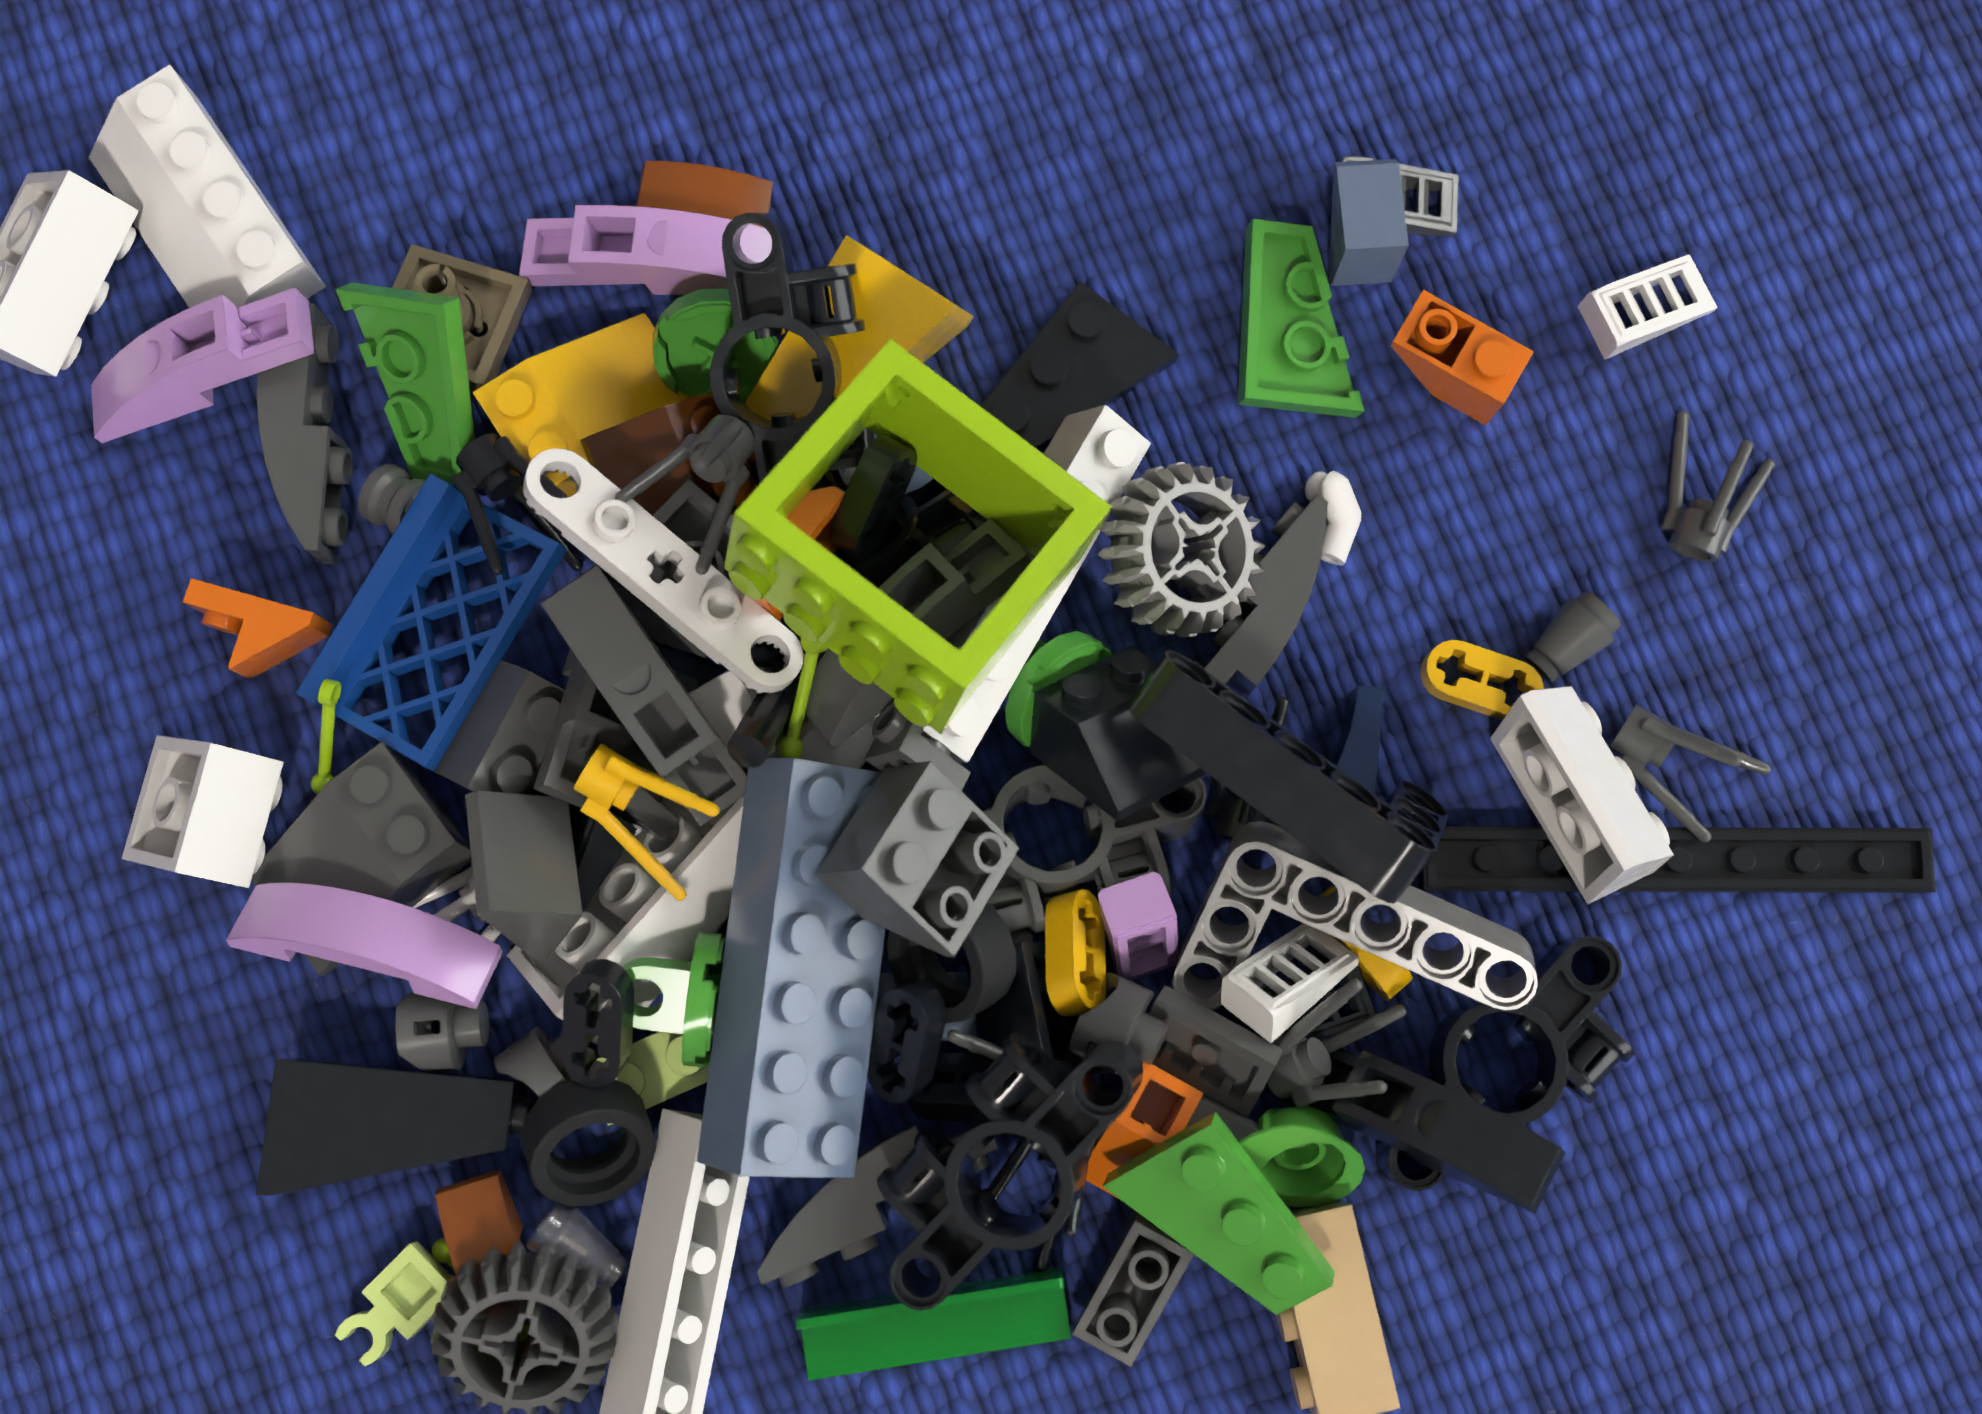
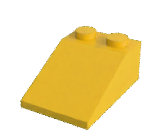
[472,313,693,497]

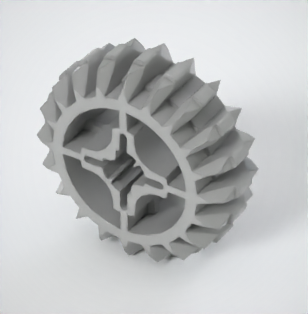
[1097,462,1266,638]

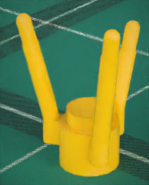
[573,744,720,901]

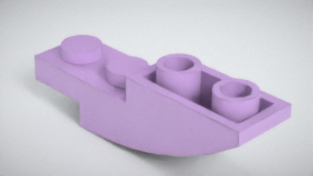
[519,205,772,295]
[91,288,314,443]

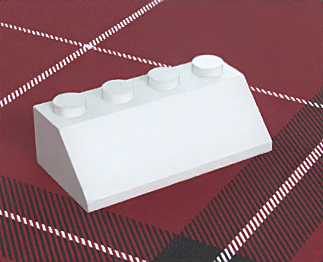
[89,65,326,308]

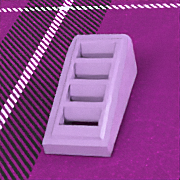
[1098,872,1179,981]

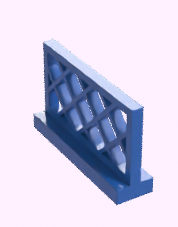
[295,474,567,772]

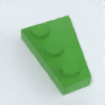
[1238,219,1365,418]
[335,282,475,487]

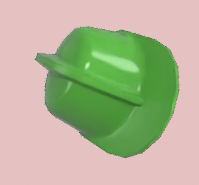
[1238,1106,1365,1208]

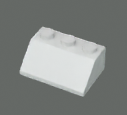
[0,170,139,377]
[1490,686,1674,904]

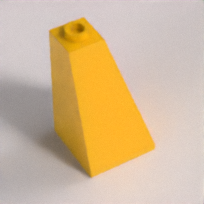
[745,235,974,465]

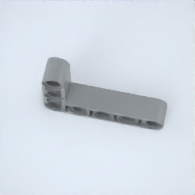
[1172,821,1538,1010]

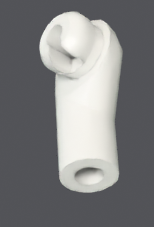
[1305,471,1361,565]

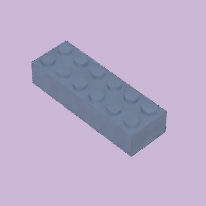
[697,757,885,1178]

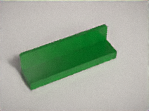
[795,1268,1071,1381]

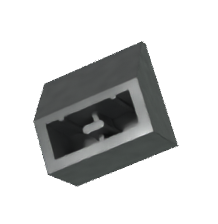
[434,660,565,797]
[815,761,1019,957]

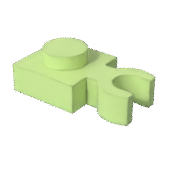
[335,1241,451,1366]

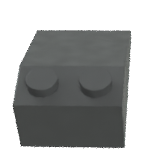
[251,742,472,977]

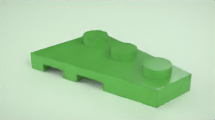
[1103,1111,1335,1315]

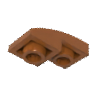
[635,161,773,228]
[435,1169,523,1276]

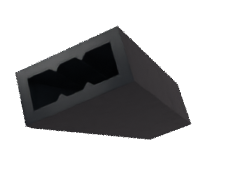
[256,1058,535,1196]

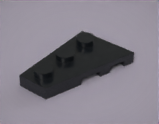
[980,281,1179,451]

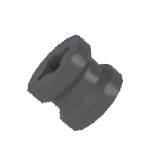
[358,464,426,534]

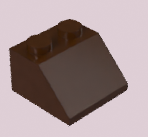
[580,392,757,516]

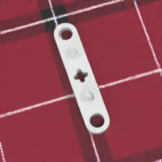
[523,449,803,693]

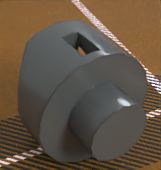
[1069,972,1169,1075]
[395,991,489,1072]
[493,1026,589,1098]

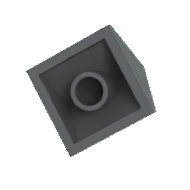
[465,791,583,961]

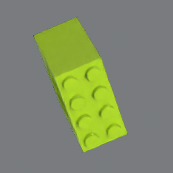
[724,339,1112,734]

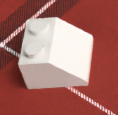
[121,735,284,888]

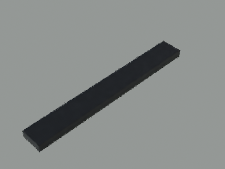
[1419,827,1936,894]

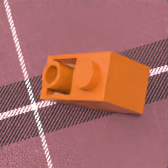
[1390,290,1534,426]
[1086,1061,1204,1201]

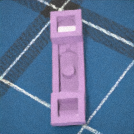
[226,883,503,1009]

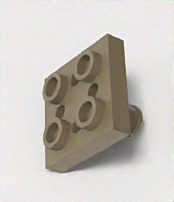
[392,244,532,392]

